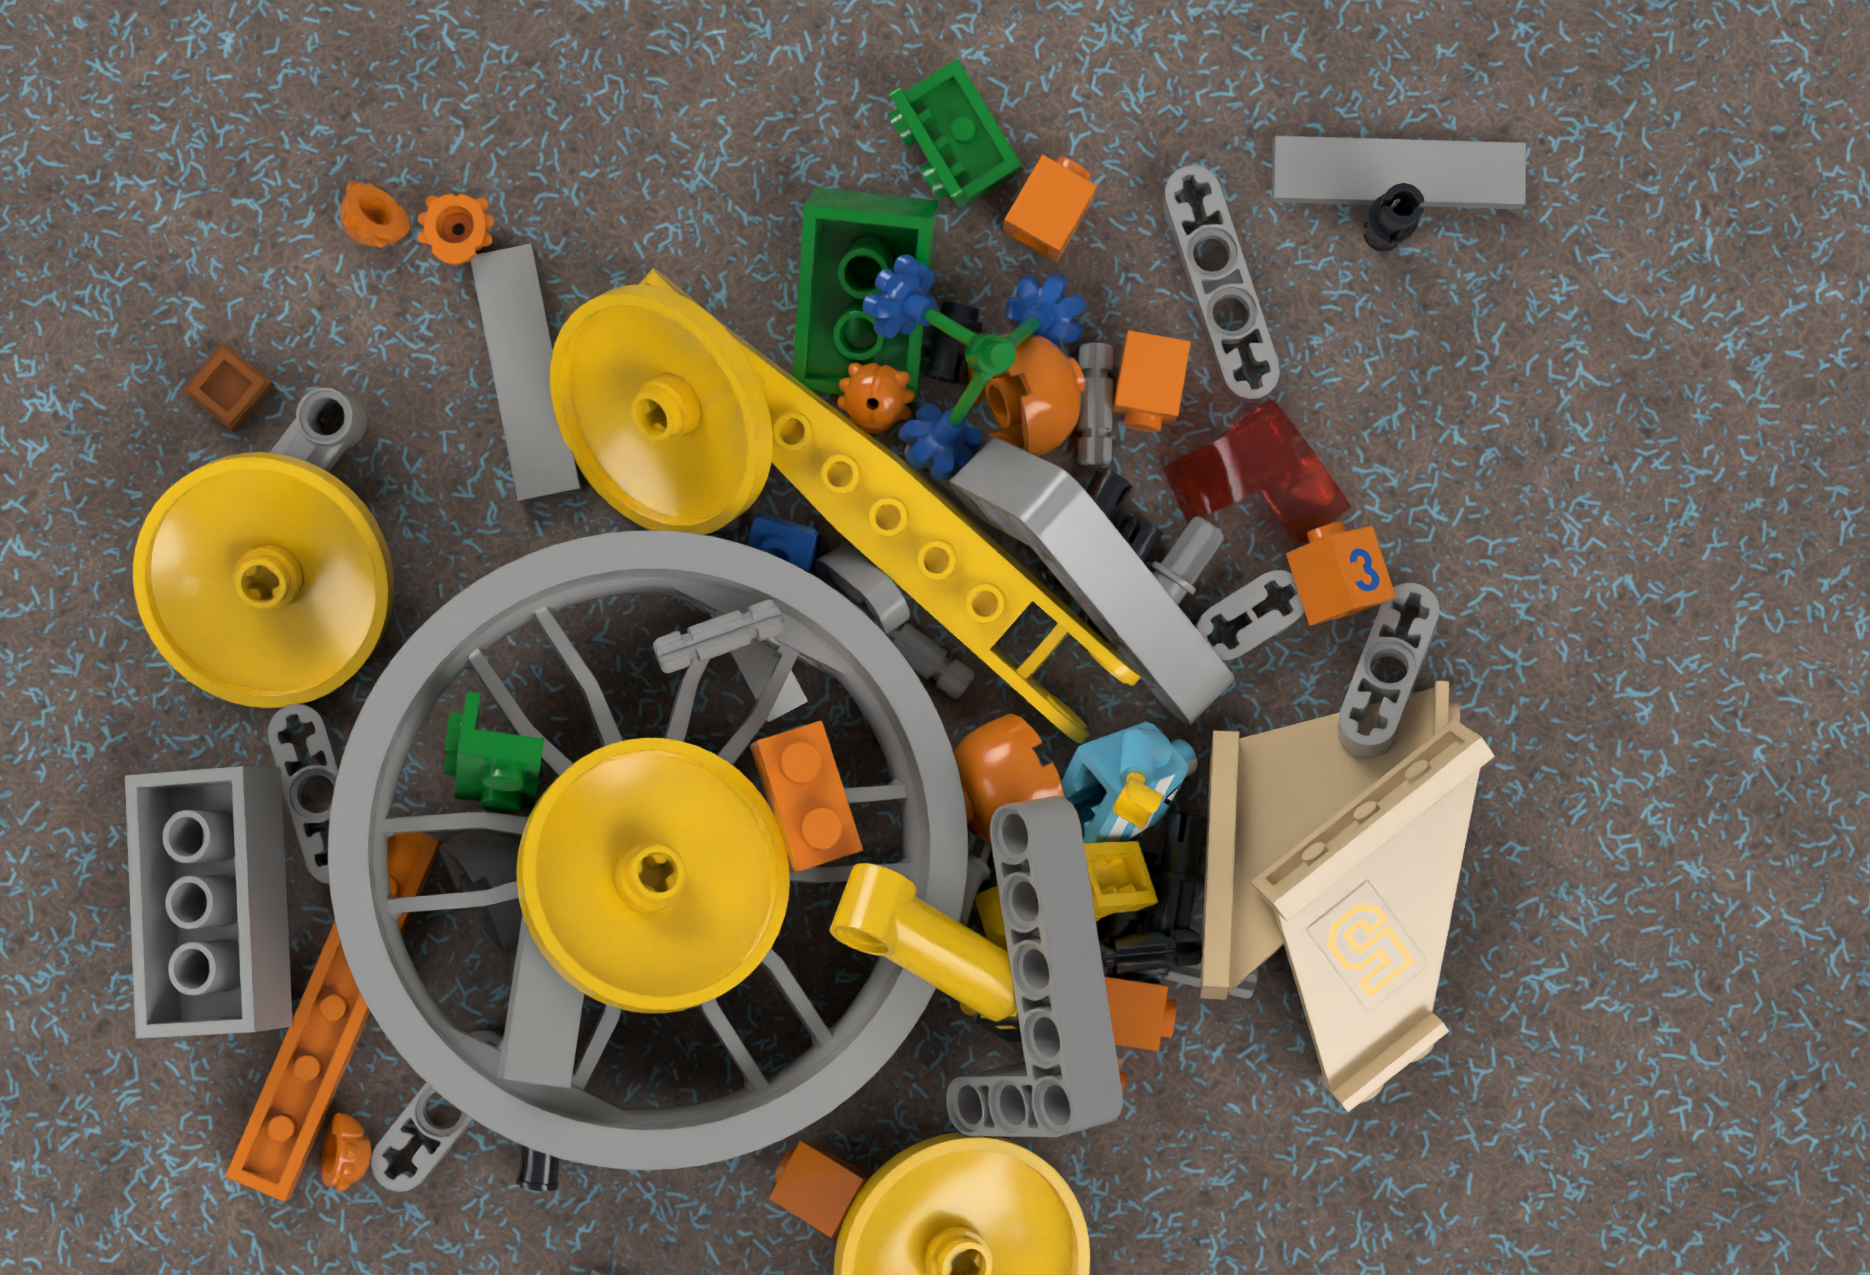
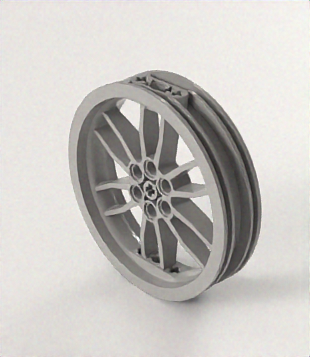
[328,531,968,1170]

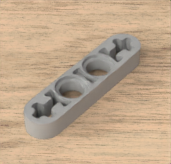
[1162,165,1280,403]

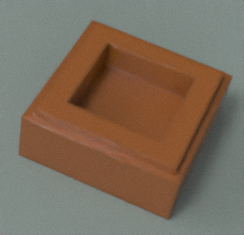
[182,343,275,433]

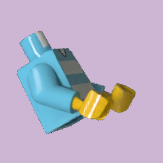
[1061,722,1197,921]

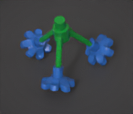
[862,255,1086,480]

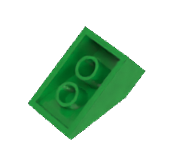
[792,187,939,403]

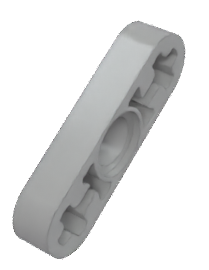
[1338,583,1439,758]
[268,704,341,884]
[371,1028,504,1192]

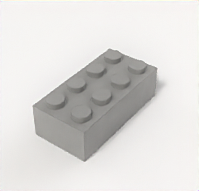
[125,766,293,1039]

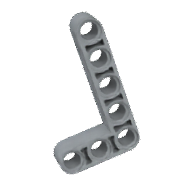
[948,437,1235,726]
[946,796,1123,1137]

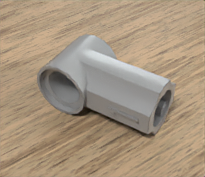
[269,387,368,472]

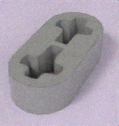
[815,543,910,635]
[1195,570,1304,662]

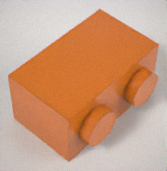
[750,720,864,873]

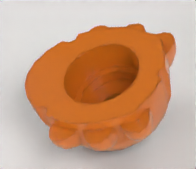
[340,180,411,248]
[417,193,495,266]
[837,363,915,434]
[320,1113,372,1192]

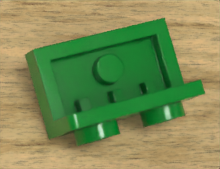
[888,58,1024,209]
[443,691,544,813]

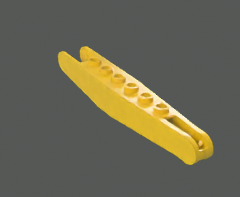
[639,268,1142,744]

